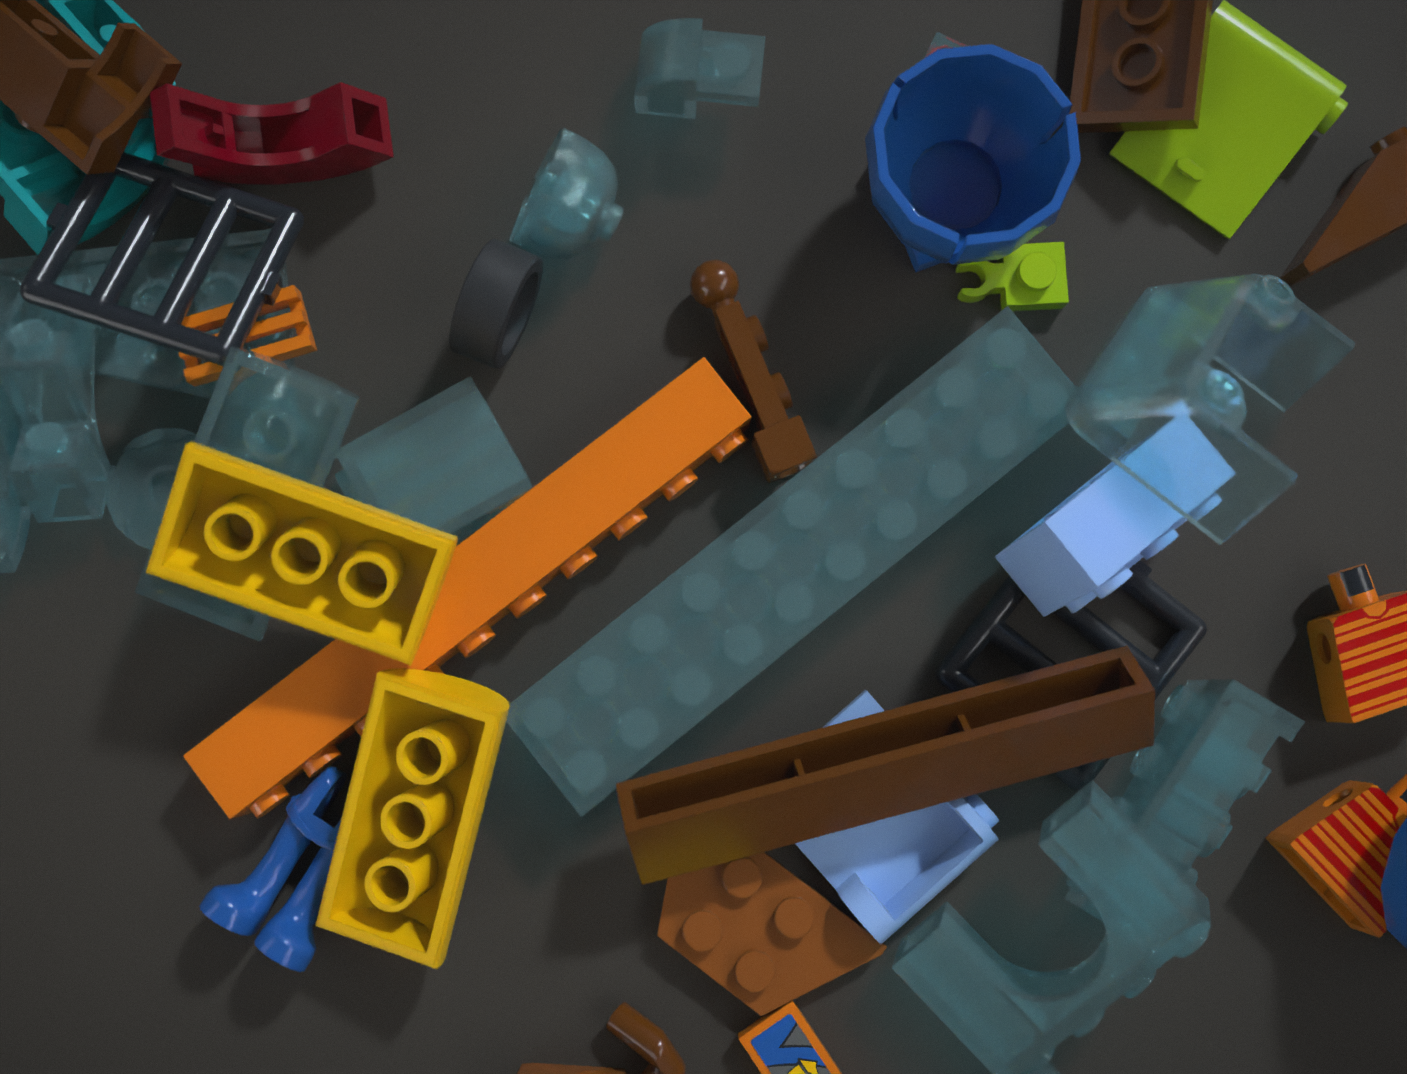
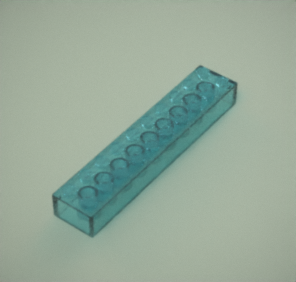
[506,306,1091,817]

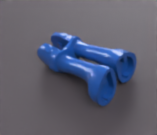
[199,765,347,972]

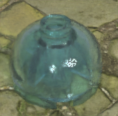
[509,127,624,259]

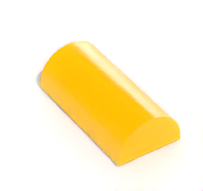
[146,441,458,665]
[315,669,510,969]

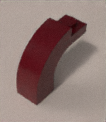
[150,82,394,185]

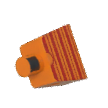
[1307,563,1407,723]
[1265,774,1407,938]

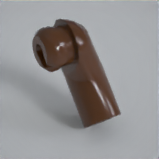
[606,1002,686,1074]

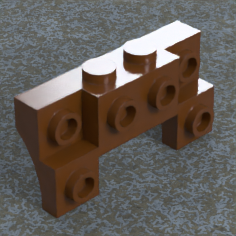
[0,0,182,175]

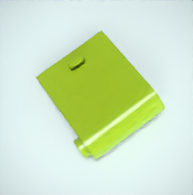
[1108,0,1348,239]

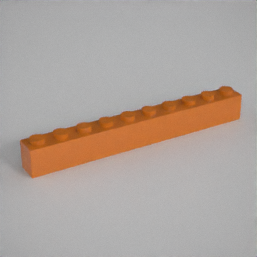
[183,357,752,819]

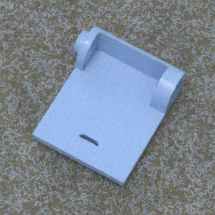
[795,690,999,944]

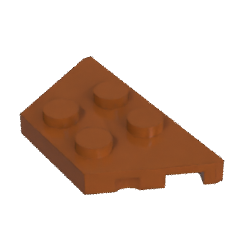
[657,852,887,1016]

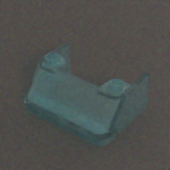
[1065,274,1356,545]

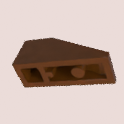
[1279,126,1407,290]

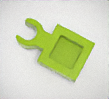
[956,242,1069,312]

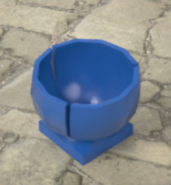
[865,44,1081,273]

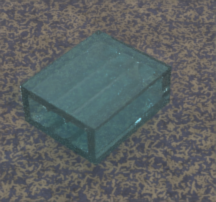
[334,376,534,541]

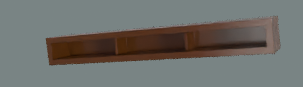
[615,646,1155,885]

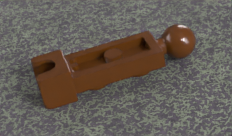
[690,260,817,483]

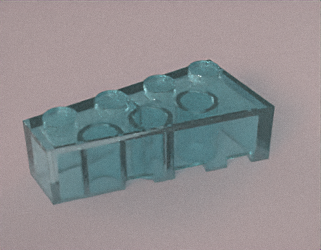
[1065,679,1304,950]

